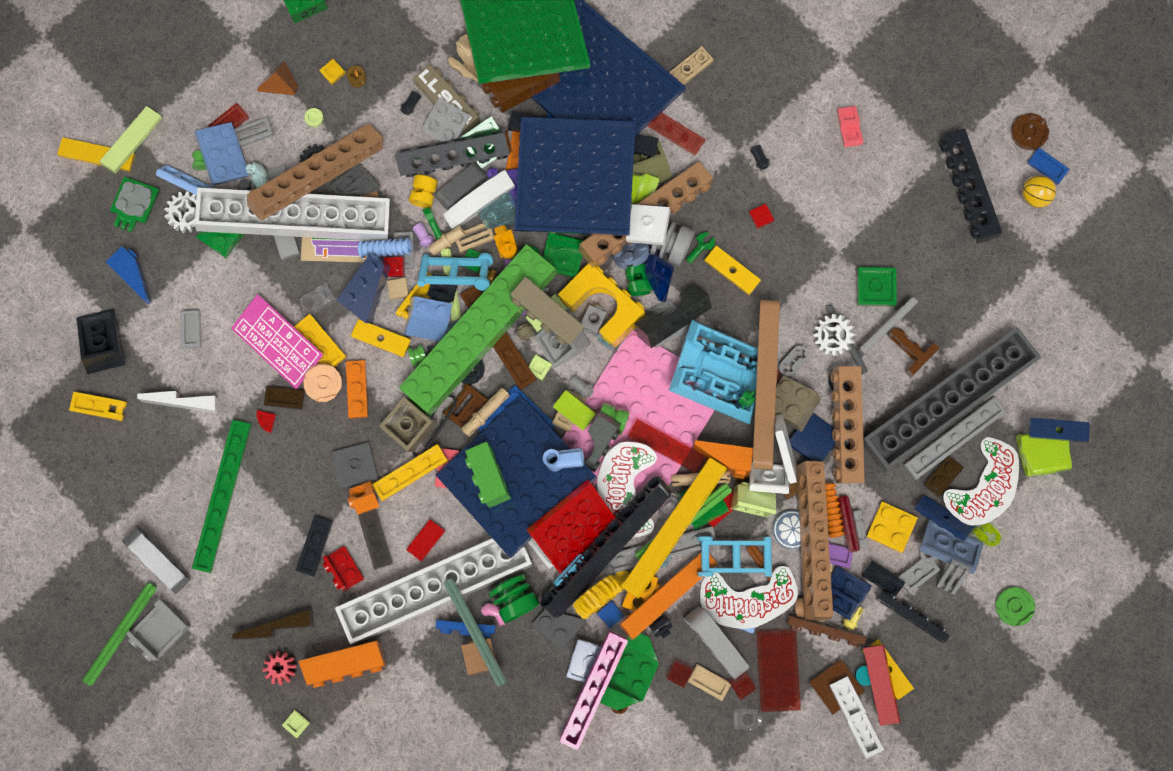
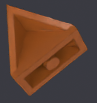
[257,61,298,95]

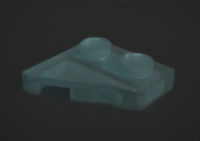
[478,192,516,229]

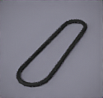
[412,394,457,457]

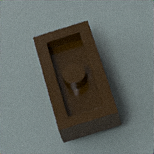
[924,456,964,498]

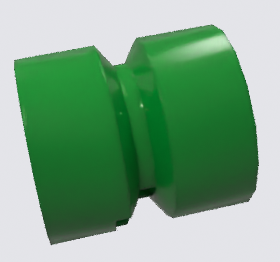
[625,264,653,296]

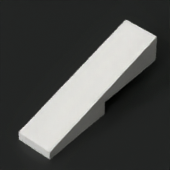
[137,391,219,414]
[830,677,884,760]

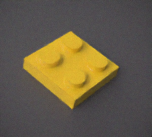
[866,502,918,554]

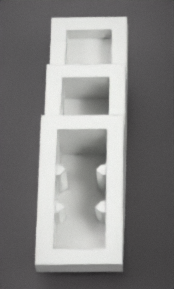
[443,170,515,230]

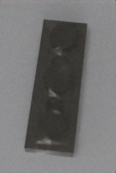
[358,508,393,570]

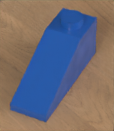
[106,246,151,305]

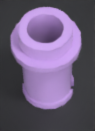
[412,223,433,248]

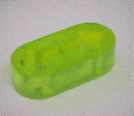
[971,523,1001,547]

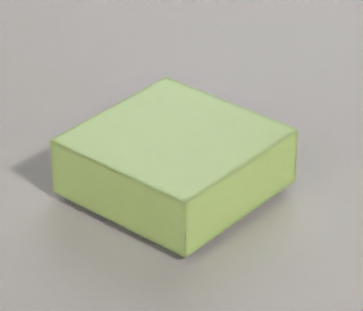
[528,354,552,381]
[282,710,310,738]

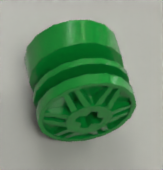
[488,574,540,624]

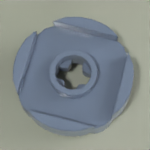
[613,243,651,269]

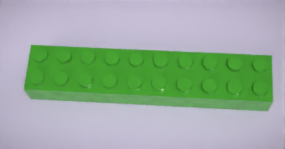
[399,244,557,416]

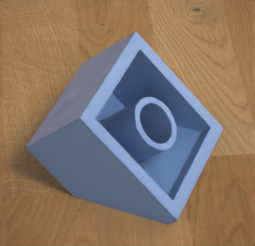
[404,296,452,342]

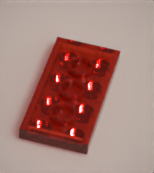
[756,631,801,712]

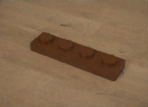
[786,616,866,647]

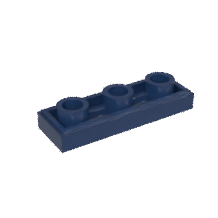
[1029,418,1090,442]
[915,495,974,541]

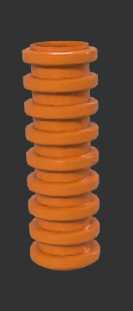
[825,483,845,538]

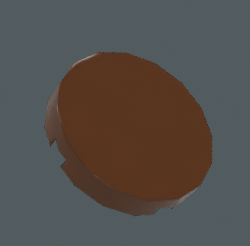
[1011,113,1049,151]

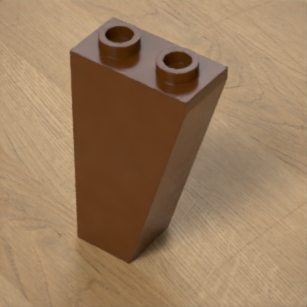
[481,73,560,113]

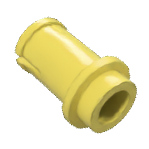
[843,607,864,631]

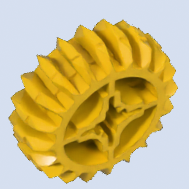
[573,575,622,619]

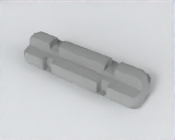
[852,510,868,549]

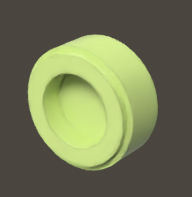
[304,108,324,128]

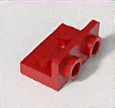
[322,546,365,592]

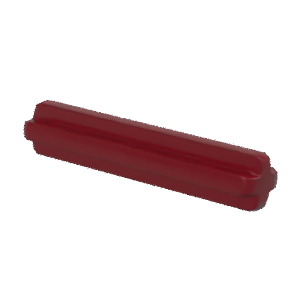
[838,496,860,553]

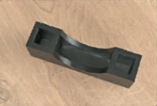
[634,284,712,349]
[584,411,621,472]

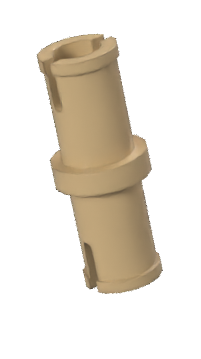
[428,225,466,256]

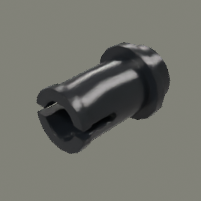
[400,91,421,116]
[750,145,770,170]

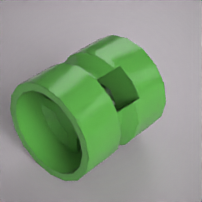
[600,402,630,435]

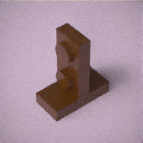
[888,327,940,378]

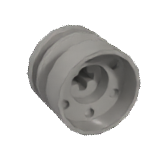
[650,222,695,267]

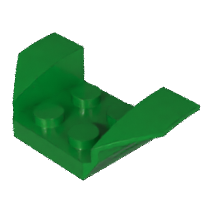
[600,633,659,710]

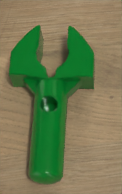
[422,207,442,240]
[686,232,715,264]

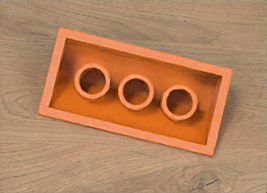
[299,641,386,688]

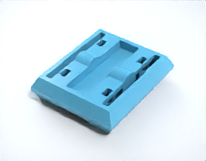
[668,320,758,424]

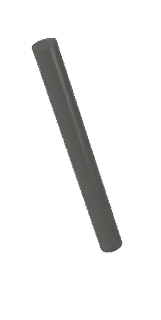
[825,305,868,375]

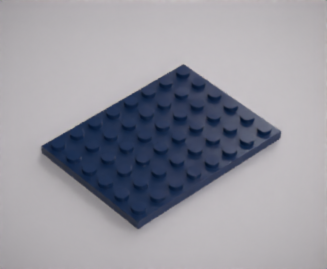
[531,0,686,137]

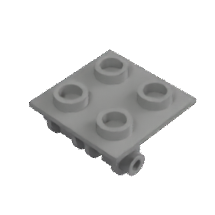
[421,97,470,142]

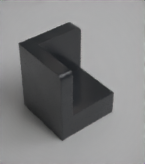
[427,273,458,302]

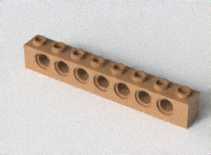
[247,124,383,221]
[579,161,713,268]
[796,461,833,621]

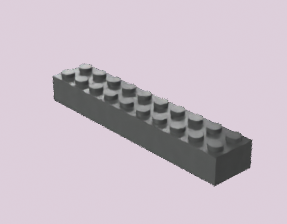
[863,327,1041,473]

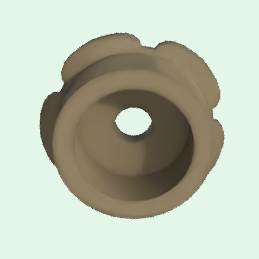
[516,324,534,341]

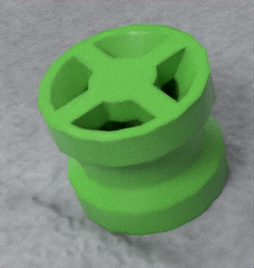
[192,151,207,171]
[408,345,426,367]

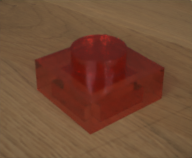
[666,661,693,688]
[729,672,756,700]

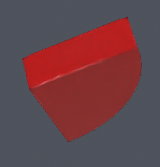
[256,410,276,434]

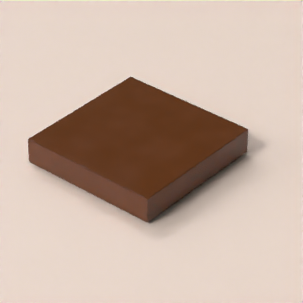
[809,659,865,715]

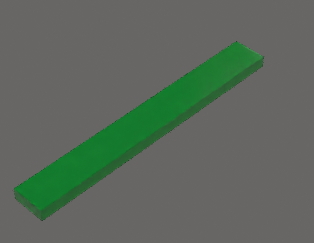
[192,419,252,574]

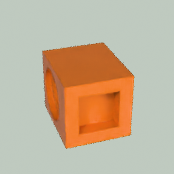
[347,481,380,515]

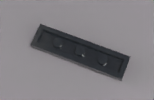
[876,592,950,643]

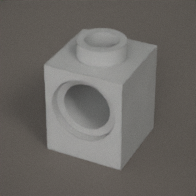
[580,305,607,337]

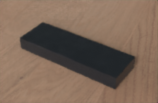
[296,515,333,577]

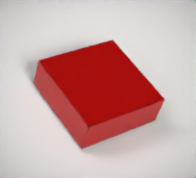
[749,204,774,229]

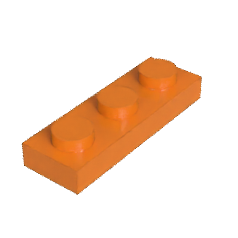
[346,360,368,419]

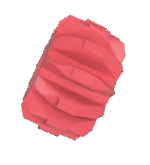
[262,651,297,685]

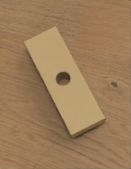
[669,46,714,85]

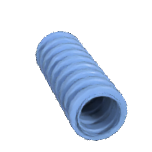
[358,238,412,258]

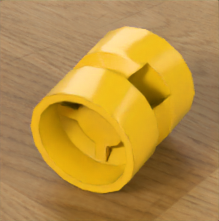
[408,175,438,208]

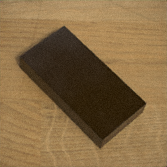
[264,386,305,410]

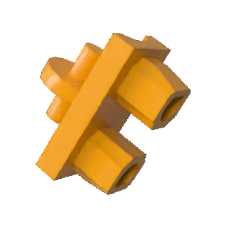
[493,225,518,259]

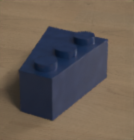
[337,254,391,323]

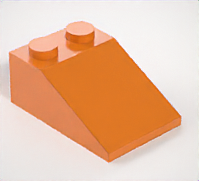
[693,440,753,479]

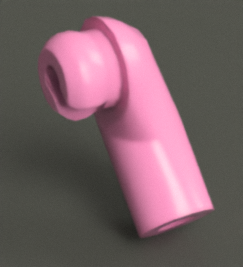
[481,603,507,626]

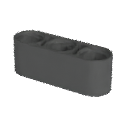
[435,162,489,211]

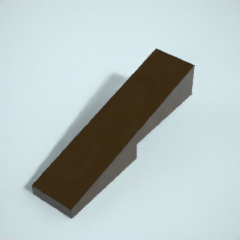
[232,610,314,640]

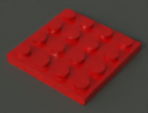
[527,480,615,574]

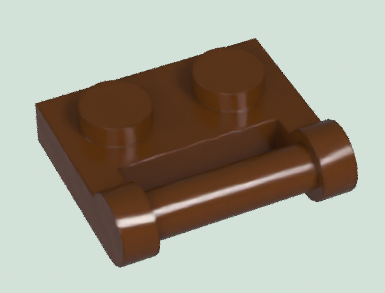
[442,383,489,428]

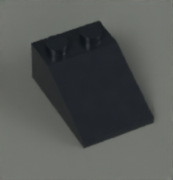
[76,309,125,374]

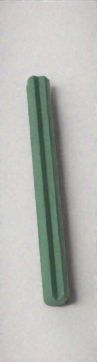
[443,578,507,687]

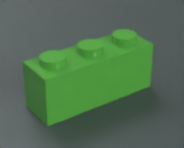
[465,442,511,508]

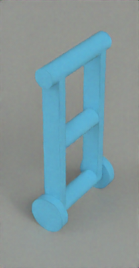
[417,253,493,291]
[697,536,772,577]

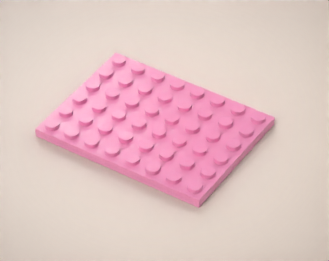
[562,330,715,494]

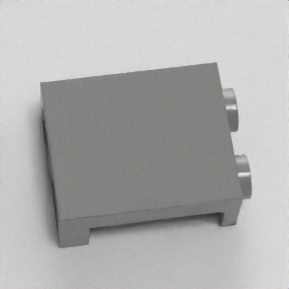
[126,599,190,662]

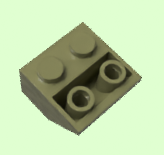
[633,141,672,185]

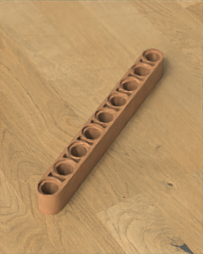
[753,300,780,470]

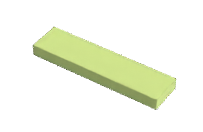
[100,106,162,174]

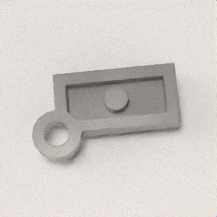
[898,551,940,594]

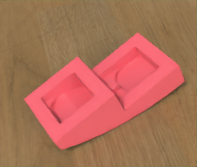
[837,106,863,148]

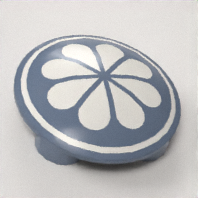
[773,510,801,549]

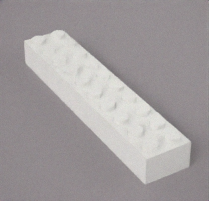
[195,188,390,241]
[335,539,533,645]

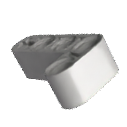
[683,606,750,680]

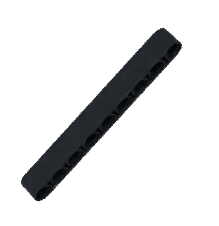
[540,476,672,618]

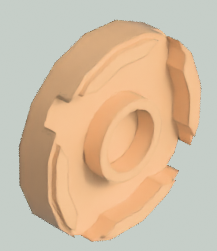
[303,363,342,402]

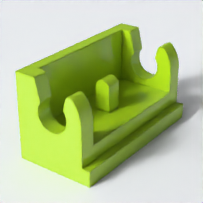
[553,390,598,431]

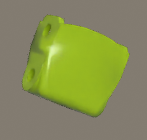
[1016,428,1072,477]

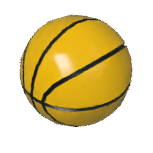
[1022,175,1056,208]

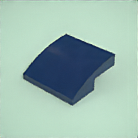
[790,413,836,462]
[831,566,872,620]

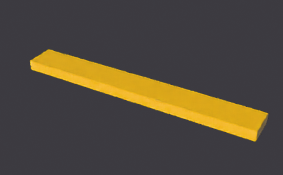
[621,458,727,599]

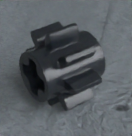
[649,615,673,639]

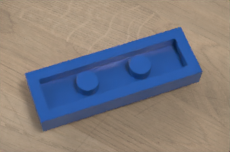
[435,620,496,638]

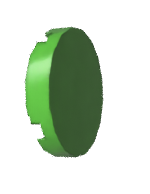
[995,587,1035,626]

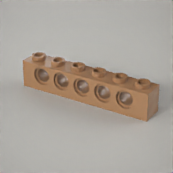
[831,366,865,484]

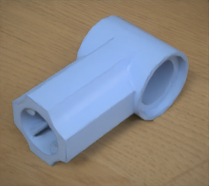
[543,448,584,472]

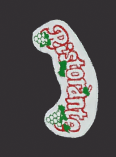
[943,437,1019,525]
[597,442,657,538]
[700,566,798,629]

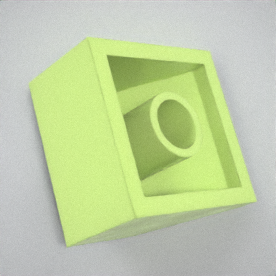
[730,482,776,518]

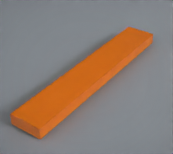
[619,552,717,640]

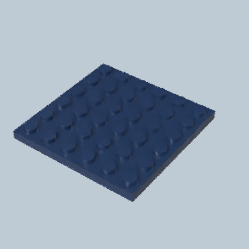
[514,117,636,236]
[436,397,597,558]

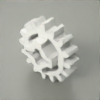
[164,191,197,233]
[814,314,856,356]

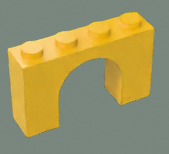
[558,263,645,349]

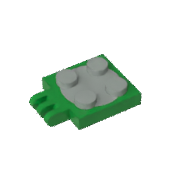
[110,177,160,233]

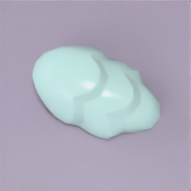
[246,162,269,189]

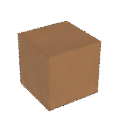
[461,639,497,676]

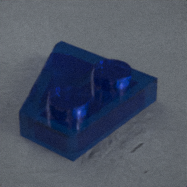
[645,255,674,302]

